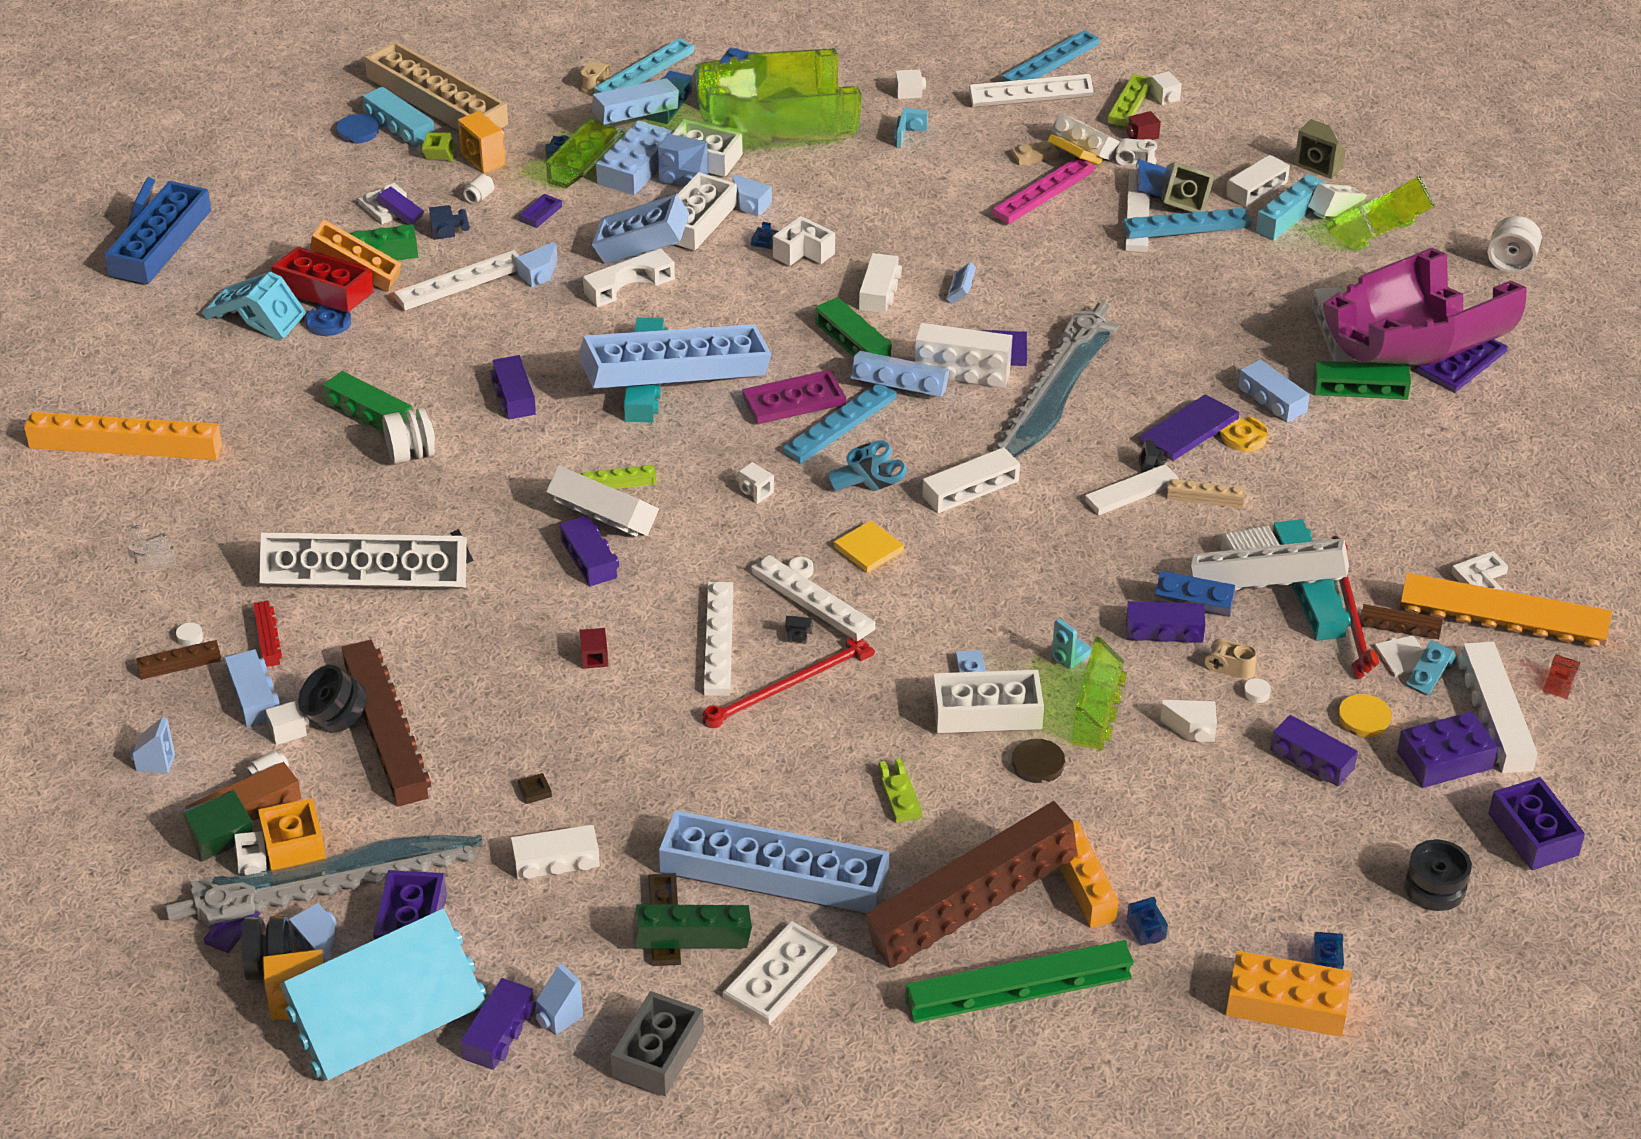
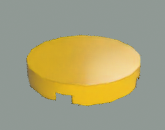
[1220,416,1268,452]
[1338,694,1392,737]

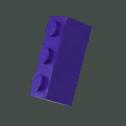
[489,355,536,420]
[560,515,619,587]
[1126,601,1206,643]
[1270,715,1358,787]
[460,978,536,1070]

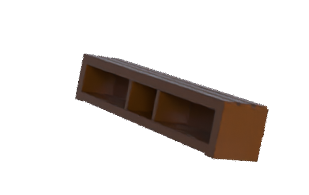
[1360,604,1443,640]
[136,640,222,680]

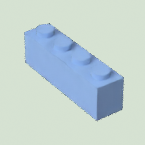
[592,78,679,125]
[851,351,950,397]

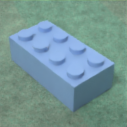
[596,121,674,195]
[592,194,689,264]

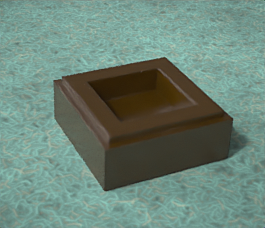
[518,773,552,804]

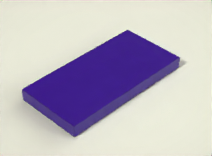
[1417,339,1508,393]
[1139,394,1240,461]

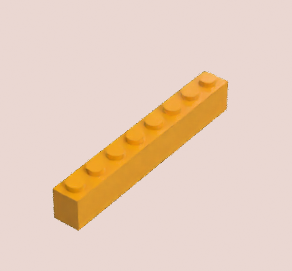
[24,412,222,460]
[1400,573,1612,647]

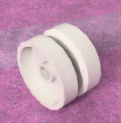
[1487,216,1542,273]

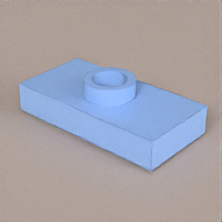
[946,262,976,304]
[956,650,986,673]

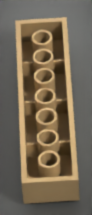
[365,41,508,131]

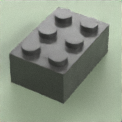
[611,991,704,1097]

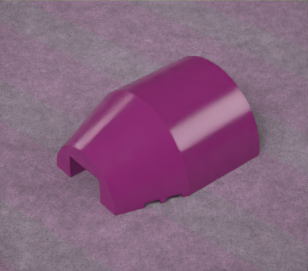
[1323,248,1527,366]

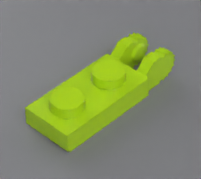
[878,758,922,823]

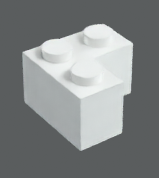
[773,216,835,266]

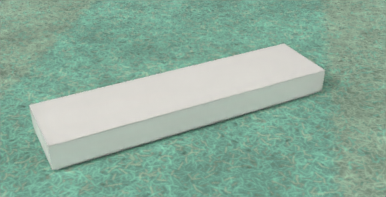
[1085,464,1179,515]

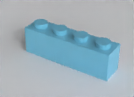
[362,86,435,147]
[1256,174,1325,241]

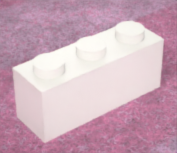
[1051,112,1120,160]
[1226,155,1290,208]
[859,253,902,313]
[511,825,600,880]

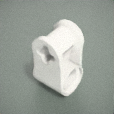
[1116,138,1157,166]

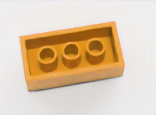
[1226,950,1352,1037]

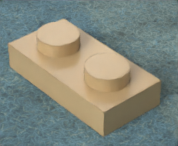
[1011,141,1058,166]

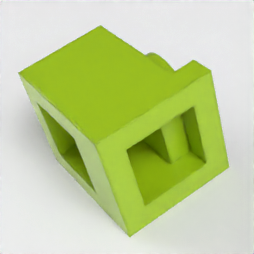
[421,133,457,162]

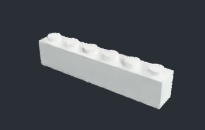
[1191,538,1349,590]
[1458,642,1538,773]

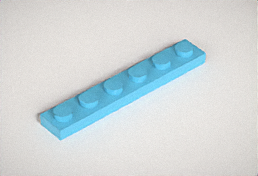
[594,38,694,94]

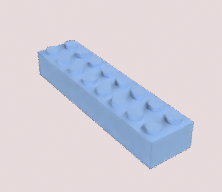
[578,324,772,388]
[659,810,889,913]

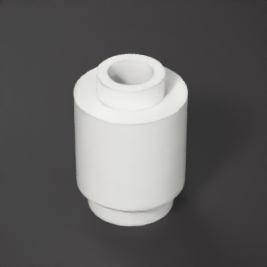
[463,174,494,204]
[246,750,289,777]

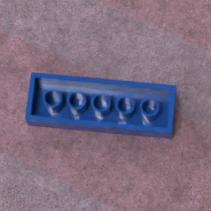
[104,181,211,284]

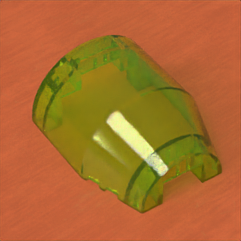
[695,48,862,143]

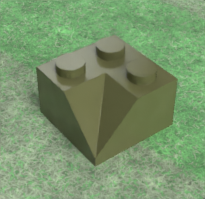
[1294,119,1346,179]

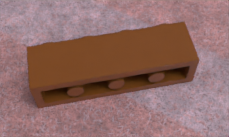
[185,761,302,821]

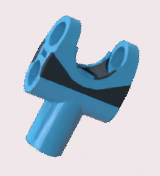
[829,440,907,491]

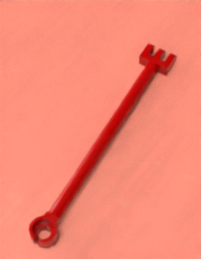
[1332,536,1379,679]
[703,638,875,728]

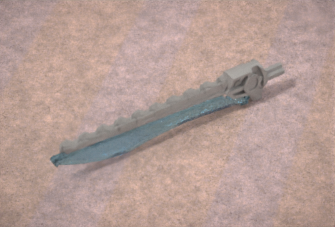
[993,300,1119,458]
[166,834,482,928]

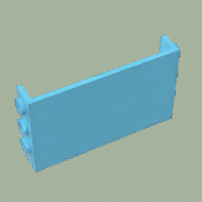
[279,908,487,1081]

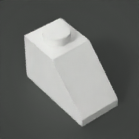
[1160,700,1217,742]

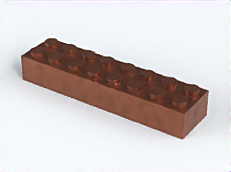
[866,801,1078,968]

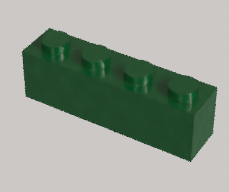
[632,904,752,949]

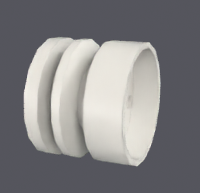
[382,407,435,464]

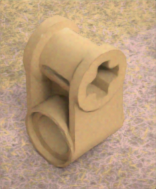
[581,60,611,94]
[1205,639,1257,678]

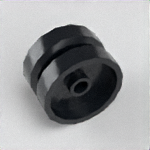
[298,664,367,733]
[1404,839,1472,911]
[242,915,292,980]

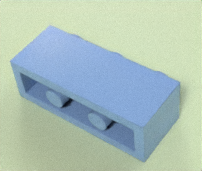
[1238,359,1310,422]
[225,649,280,727]

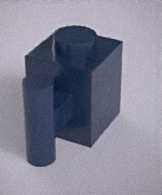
[429,205,470,240]

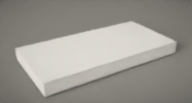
[723,921,837,1025]

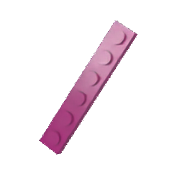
[992,157,1094,225]

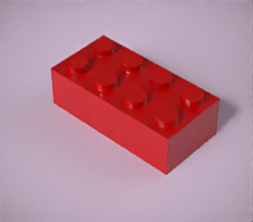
[271,246,374,313]

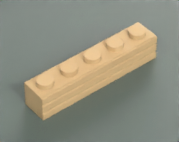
[1167,479,1245,508]

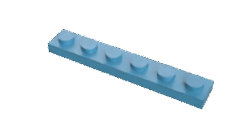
[1002,30,1099,82]
[1122,208,1252,239]
[783,384,897,464]

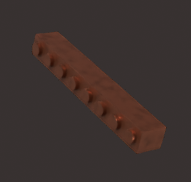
[342,639,431,807]

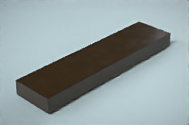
[648,873,681,966]

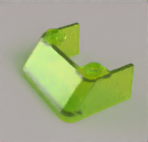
[1325,175,1435,250]

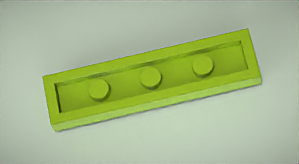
[1108,74,1151,127]

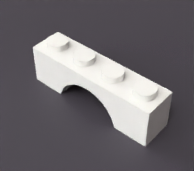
[583,248,675,307]

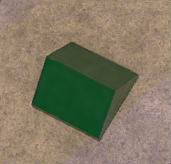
[182,789,252,862]

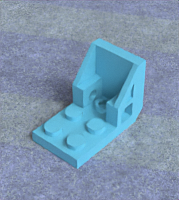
[202,272,306,340]

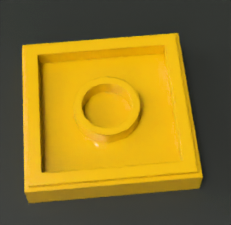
[1048,134,1103,164]
[834,520,904,573]

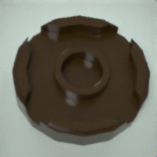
[1012,739,1065,783]

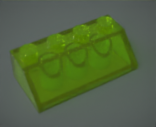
[546,119,625,189]
[1072,636,1127,750]

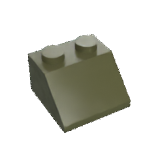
[1161,162,1215,213]

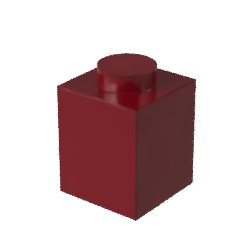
[1126,111,1161,140]
[579,628,609,669]

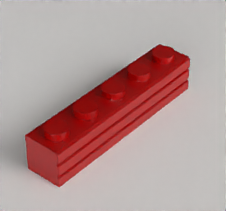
[253,600,282,667]

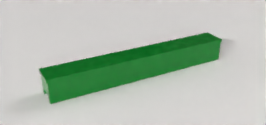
[905,940,1134,1023]

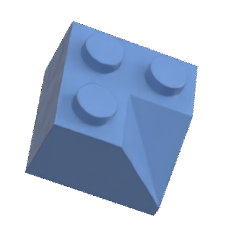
[658,133,708,187]

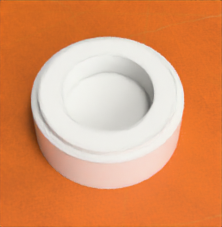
[788,557,813,578]
[176,623,203,647]
[1244,678,1271,703]

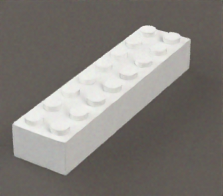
[260,533,467,588]

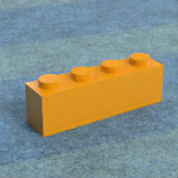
[310,219,402,292]
[1059,820,1119,928]

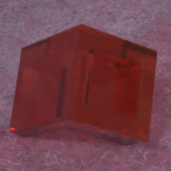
[1543,654,1581,699]

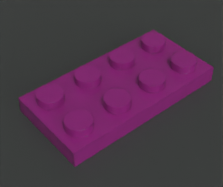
[742,370,846,424]

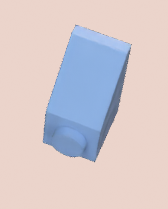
[732,174,772,217]
[516,242,557,288]
[130,718,175,774]
[289,903,337,963]
[536,964,583,1035]

